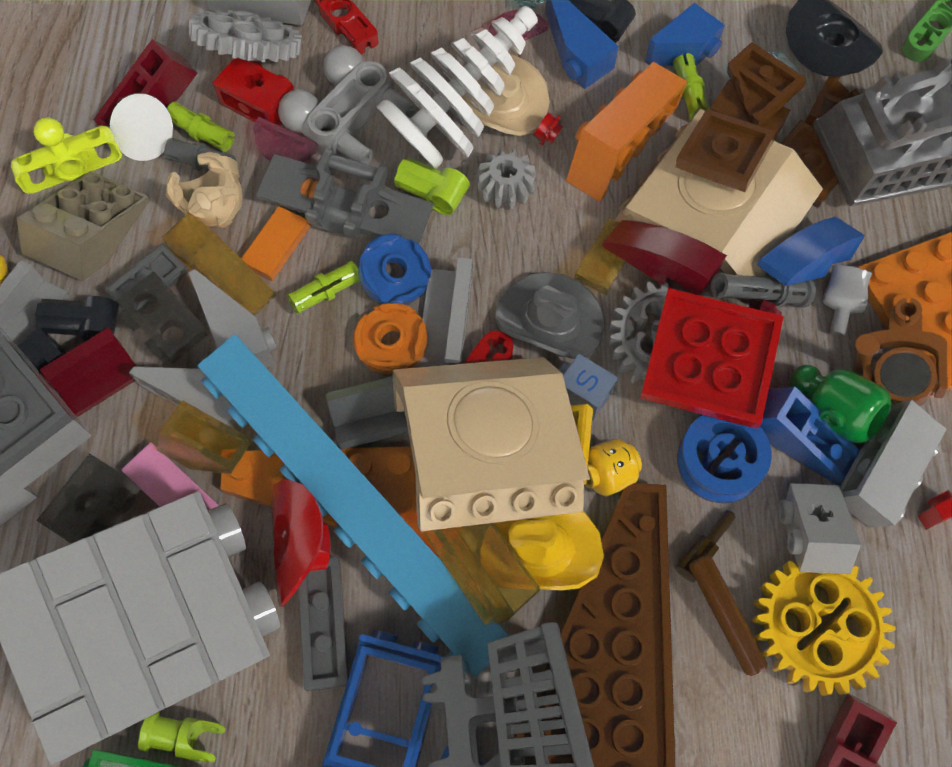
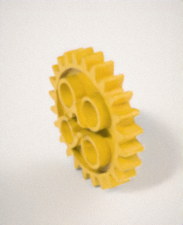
[752,560,896,696]

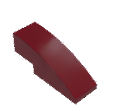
[602,220,727,295]
[815,693,897,767]

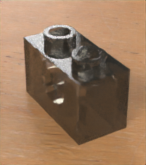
[36,453,140,544]

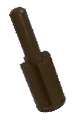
[675,510,736,583]

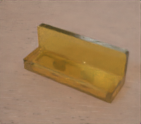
[416,522,540,625]

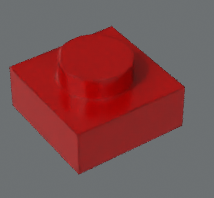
[918,490,952,530]

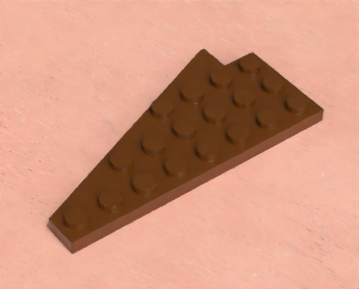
[515,483,676,767]

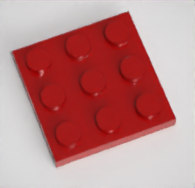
[640,288,784,429]

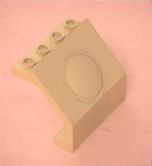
[613,109,823,277]
[393,357,590,531]

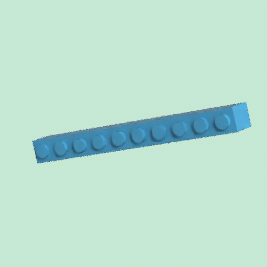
[197,334,509,677]

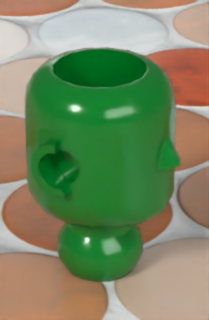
[788,364,892,443]

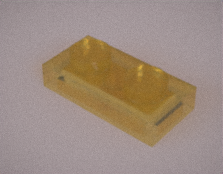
[574,218,626,296]

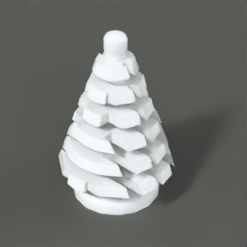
[377,6,538,169]

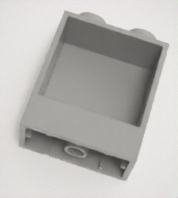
[0,491,281,766]

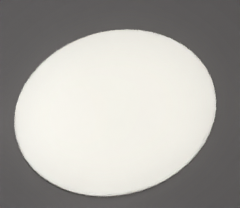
[110,94,173,161]

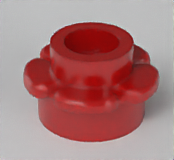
[533,112,563,145]

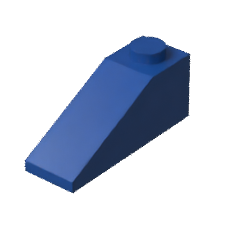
[545,0,619,89]
[760,386,860,486]

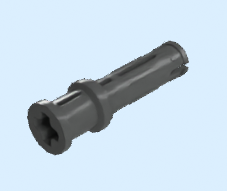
[711,273,816,308]

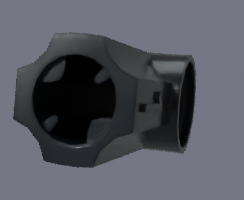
[569,0,636,43]
[35,296,119,341]

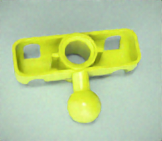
[11,117,122,194]

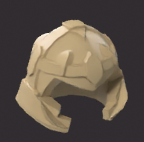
[165,152,243,228]

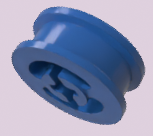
[677,415,772,504]

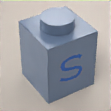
[559,354,618,421]

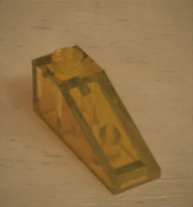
[162,212,276,316]

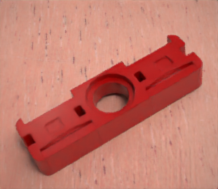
[314,0,379,55]

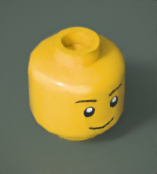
[586,438,642,496]

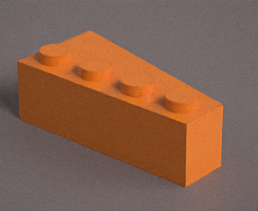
[566,62,688,202]

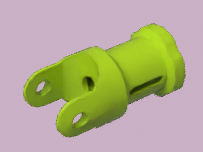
[138,712,226,763]

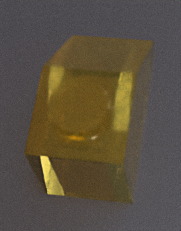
[157,400,253,474]

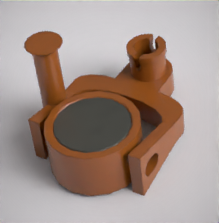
[854,298,948,406]

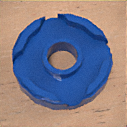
[357,234,431,305]

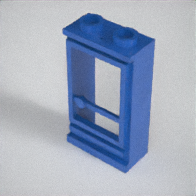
[322,630,444,767]

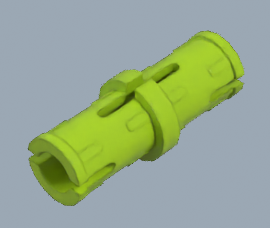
[673,53,710,120]
[167,101,235,152]
[286,260,360,315]

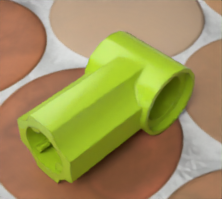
[394,157,470,216]

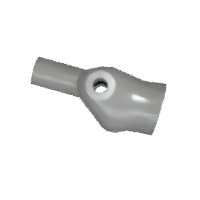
[822,265,872,336]

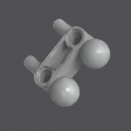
[278,45,416,165]

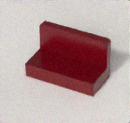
[40,327,137,417]

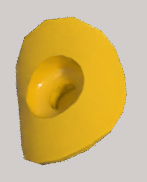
[482,511,604,590]

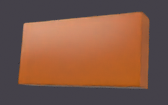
[240,206,311,282]

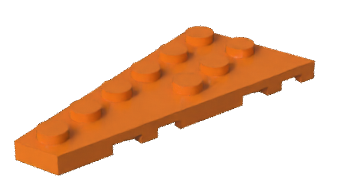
[220,446,461,565]

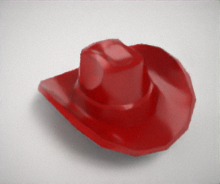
[271,478,331,607]

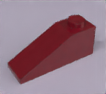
[93,39,198,128]

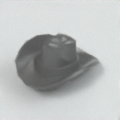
[494,272,604,359]

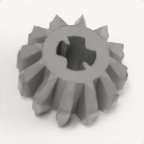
[477,148,536,210]

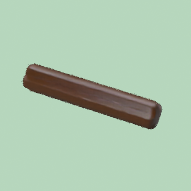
[689,555,768,676]

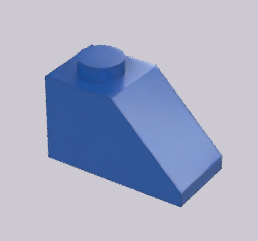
[645,2,725,66]

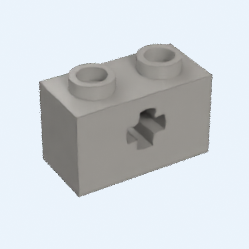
[779,483,861,574]

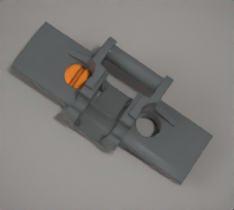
[256,148,434,244]

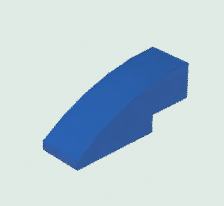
[757,217,865,286]

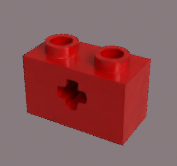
[212,58,294,133]

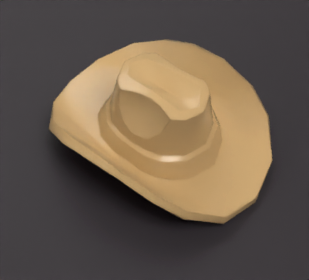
[462,54,550,136]

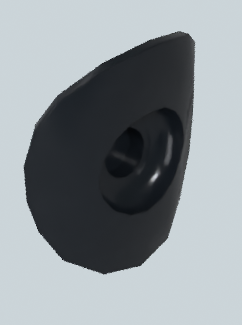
[785,0,883,77]

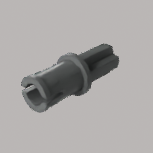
[164,138,236,171]

